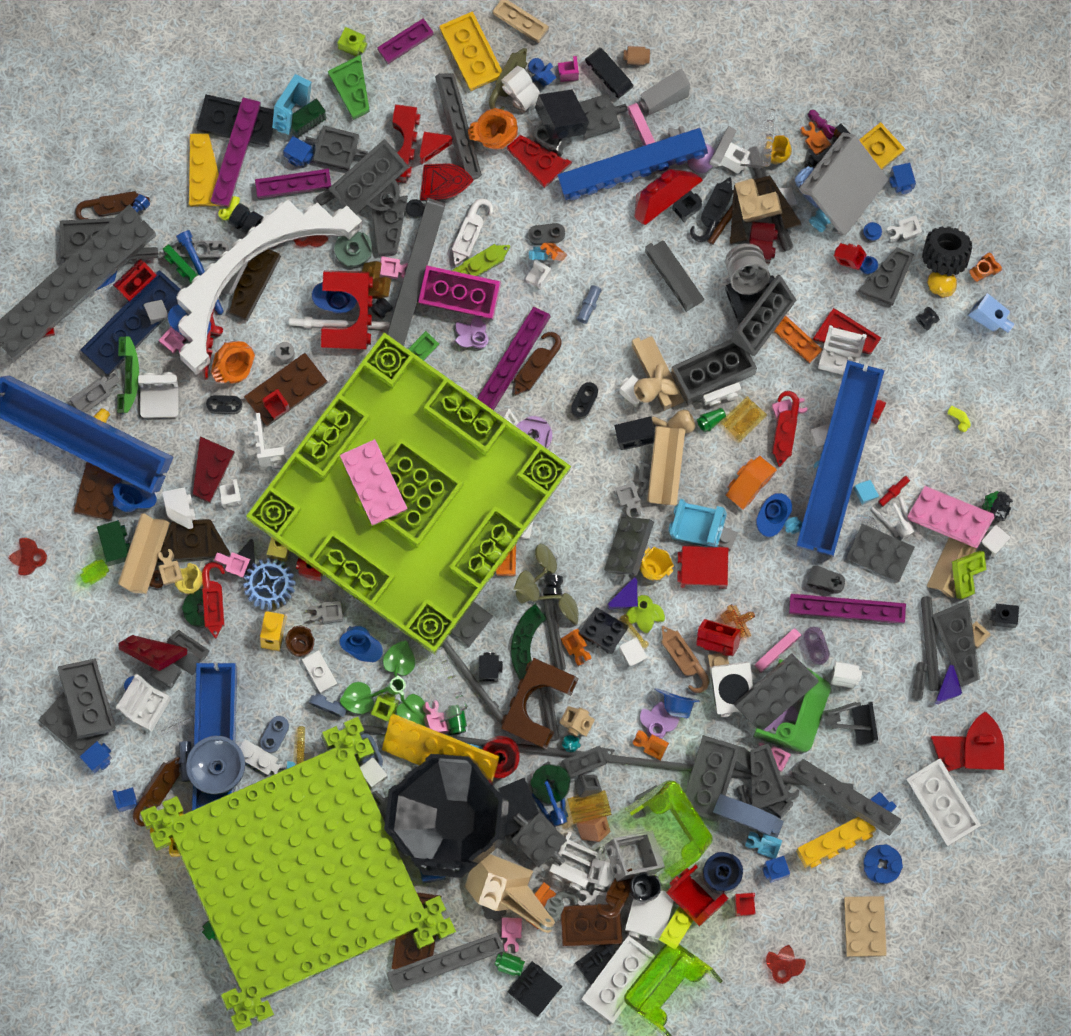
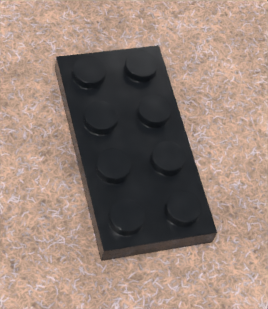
[196,94,274,147]

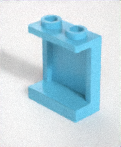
[272,74,312,135]
[669,499,727,547]

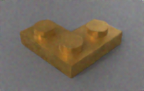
[362,261,391,299]

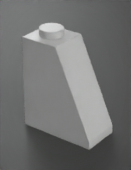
[639,68,690,115]

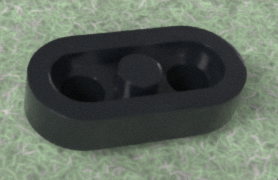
[571,382,598,419]

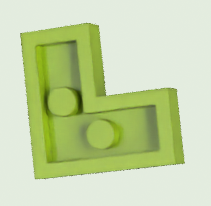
[952,551,987,599]

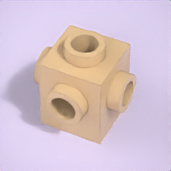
[560,706,595,737]

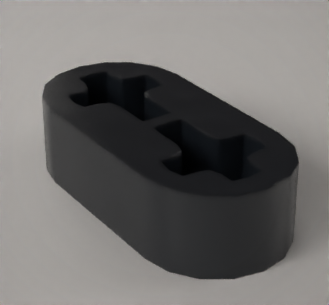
[206,395,243,414]

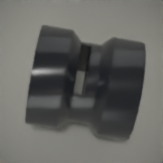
[543,575,563,596]

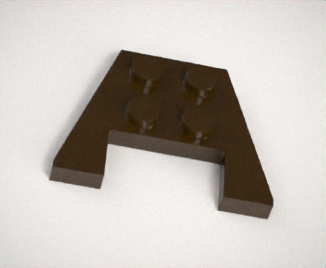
[730,175,802,245]

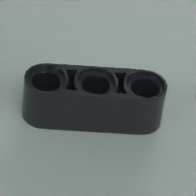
[585,47,633,99]

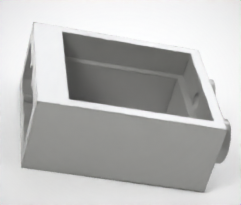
[605,830,665,882]

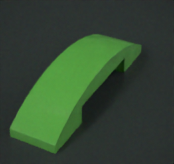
[117,336,139,413]

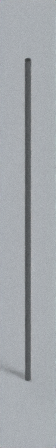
[362,725,853,789]

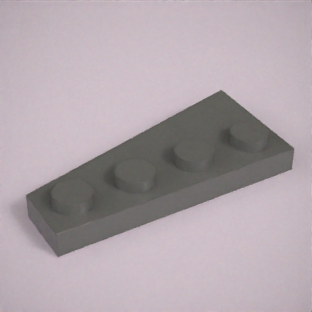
[932,600,980,687]

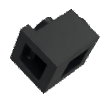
[672,190,702,222]

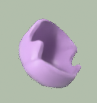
[687,144,715,173]

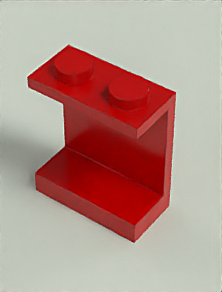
[677,546,729,589]
[666,865,729,927]

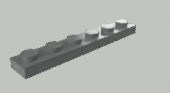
[435,73,482,179]
[791,759,901,836]
[386,932,505,992]

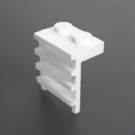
[818,326,867,375]
[253,413,287,468]
[116,674,172,732]
[549,831,604,891]

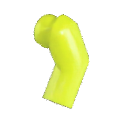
[218,196,240,221]
[948,406,971,432]

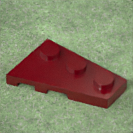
[193,436,235,503]
[118,635,187,671]

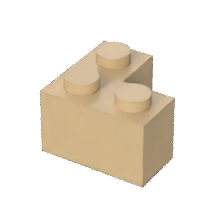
[735,179,782,223]

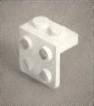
[138,372,179,418]

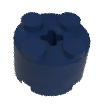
[702,852,743,894]

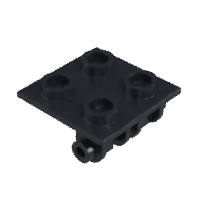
[579,607,629,654]
[575,944,616,985]
[507,961,563,1017]

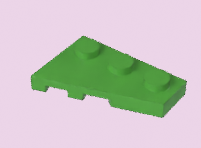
[328,55,370,120]

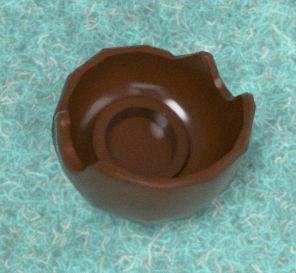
[285,625,315,657]

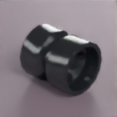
[228,203,264,234]

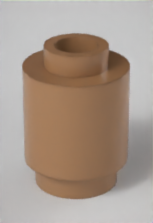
[623,46,650,65]

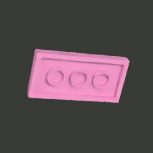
[340,439,407,526]
[907,486,994,548]

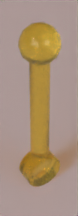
[620,614,649,648]

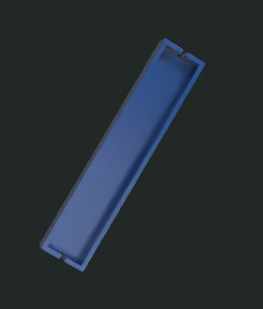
[796,360,885,557]
[0,375,174,493]
[192,663,237,811]

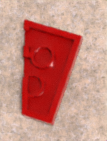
[507,135,572,188]
[813,308,882,355]
[931,736,966,772]

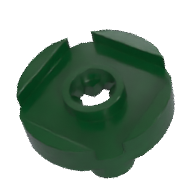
[182,589,205,628]
[530,764,571,804]

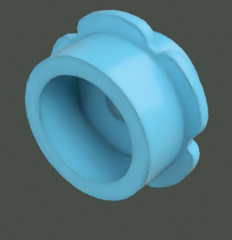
[784,517,803,534]

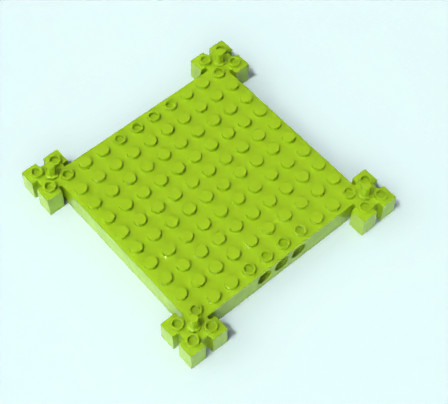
[140,717,456,1033]

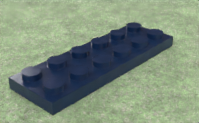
[80,270,181,376]

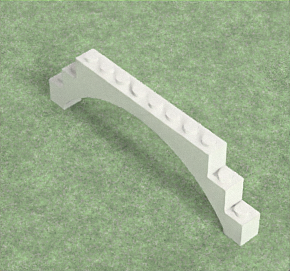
[177,200,363,375]

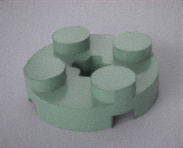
[334,232,372,268]

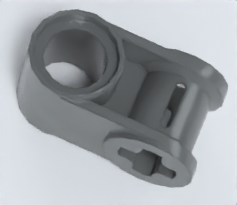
[533,125,570,157]
[807,566,845,594]

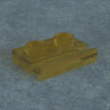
[721,396,767,442]
[567,790,612,824]

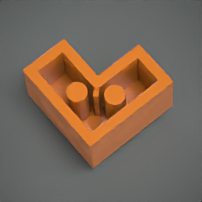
[725,455,777,510]

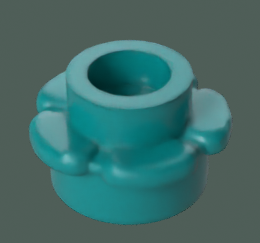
[562,735,581,752]

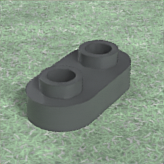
[528,223,565,245]

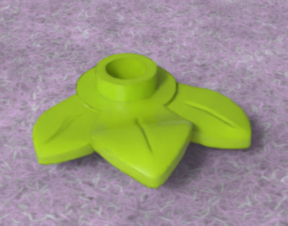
[626,595,665,633]

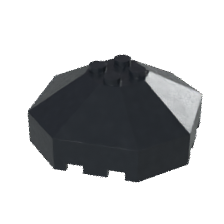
[384,754,509,878]

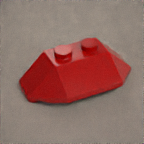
[634,169,703,225]

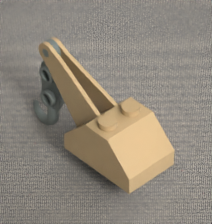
[465,854,578,933]

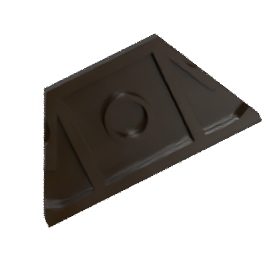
[157,519,231,562]

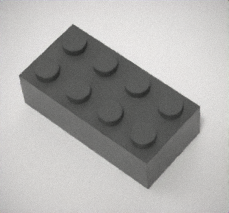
[671,339,757,406]

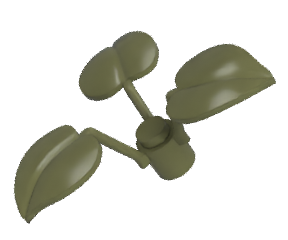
[514,543,579,626]

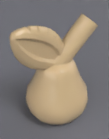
[634,364,680,403]
[652,409,695,434]

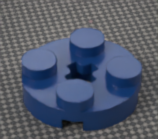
[863,844,903,884]

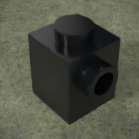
[989,603,1019,628]
[479,652,503,682]

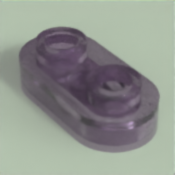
[804,626,830,665]

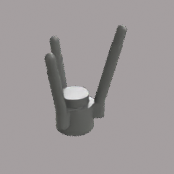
[823,702,871,730]

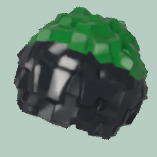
[982,491,1013,522]

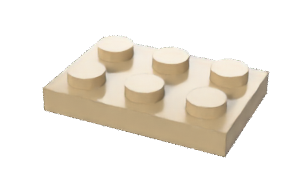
[844,896,886,957]

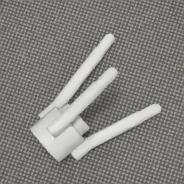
[871,497,915,539]

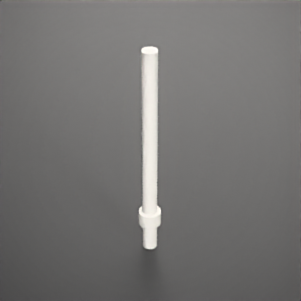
[289,317,390,330]

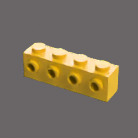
[796,817,876,868]

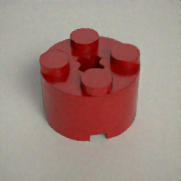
[482,736,520,778]

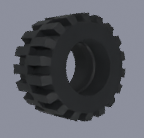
[922,226,972,276]

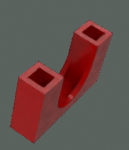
[321,270,373,349]

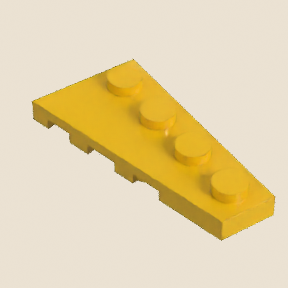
[189,134,220,207]

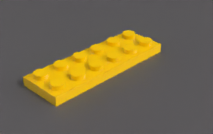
[382,714,499,782]

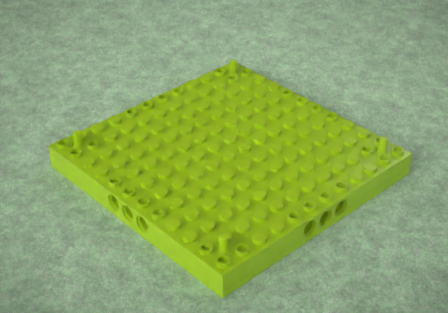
[246,333,571,655]

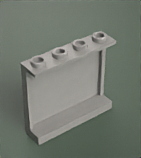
[799,132,888,236]

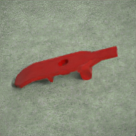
[202,306,223,380]

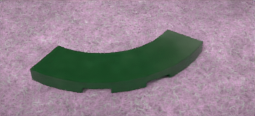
[511,603,547,680]

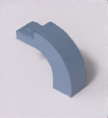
[713,794,784,838]

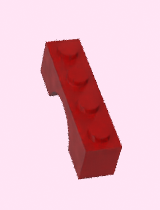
[392,104,421,183]

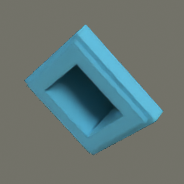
[853,480,879,505]

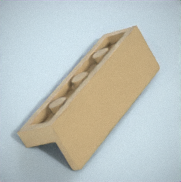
[632,336,684,411]
[647,426,685,505]
[118,513,170,594]
[927,537,977,598]

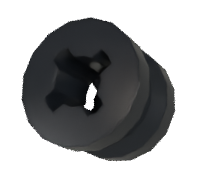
[369,298,393,319]
[916,307,940,330]

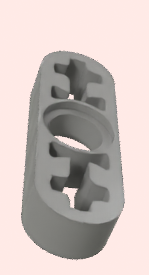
[709,126,737,168]
[174,240,229,259]

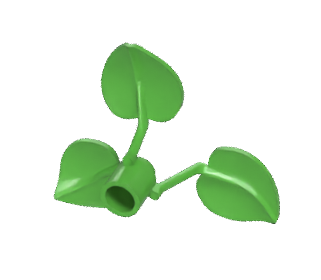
[340,640,427,727]

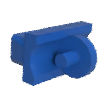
[528,58,557,88]

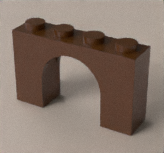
[501,658,579,750]

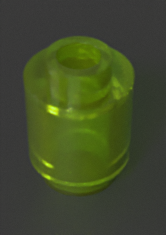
[80,559,110,585]

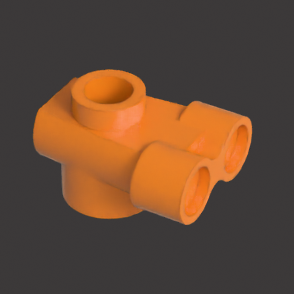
[969,252,1002,282]

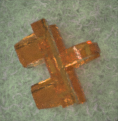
[720,604,755,639]

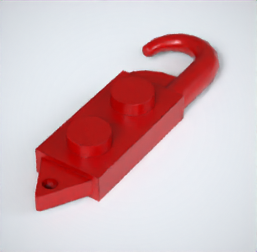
[771,391,800,467]
[202,562,225,639]

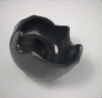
[629,872,661,903]

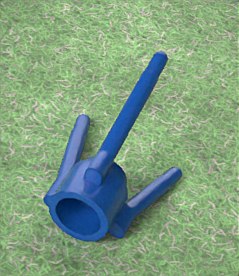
[532,781,569,827]

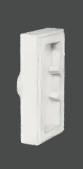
[302,650,338,694]

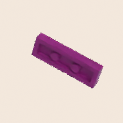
[377,18,434,64]

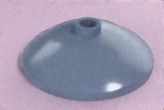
[186,736,245,795]

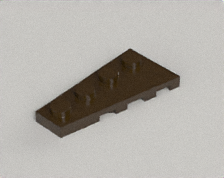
[230,249,281,321]

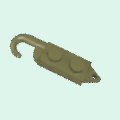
[489,48,528,110]

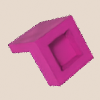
[558,56,579,82]

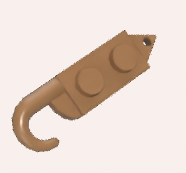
[661,626,709,693]

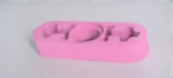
[627,103,655,146]
[754,628,802,673]

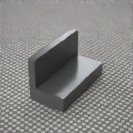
[167,630,210,675]

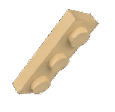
[493,0,549,43]

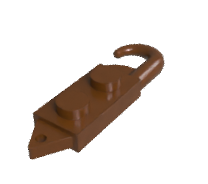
[75,191,150,220]
[514,332,562,396]
[133,757,181,827]
[596,868,633,918]

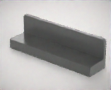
[645,240,704,312]

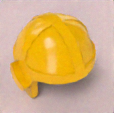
[640,547,674,580]

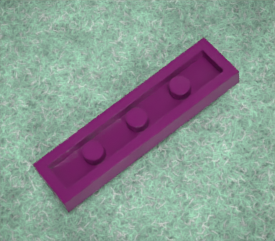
[255,168,332,199]

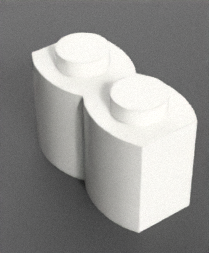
[501,66,541,111]
[830,661,862,689]

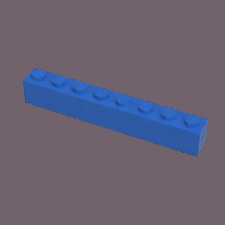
[558,128,708,201]

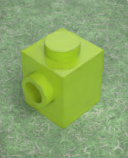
[337,27,368,57]
[371,692,400,722]

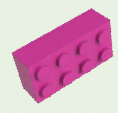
[418,265,502,320]

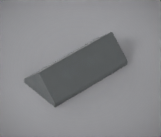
[731,275,797,356]

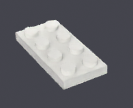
[907,759,982,846]
[581,935,660,1024]

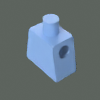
[968,293,1014,333]

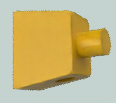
[260,611,287,651]

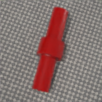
[878,476,910,507]

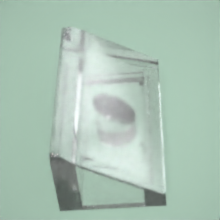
[155,710,195,739]

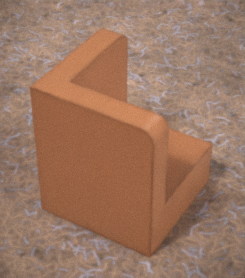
[576,813,611,842]

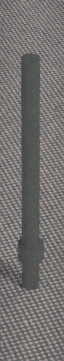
[442,640,504,725]

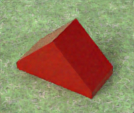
[420,131,452,165]

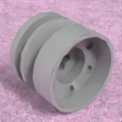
[725,244,770,295]

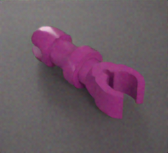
[808,109,835,140]

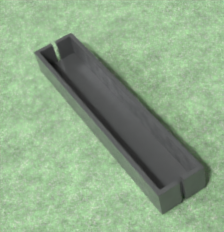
[0,204,156,361]

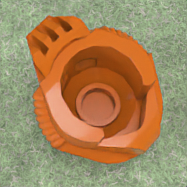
[468,108,518,150]
[211,341,255,383]

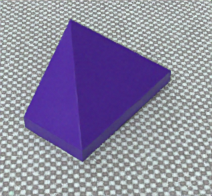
[607,577,638,610]
[935,665,962,705]

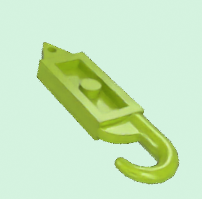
[451,244,510,276]

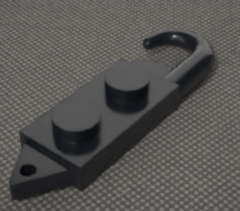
[690,177,733,242]

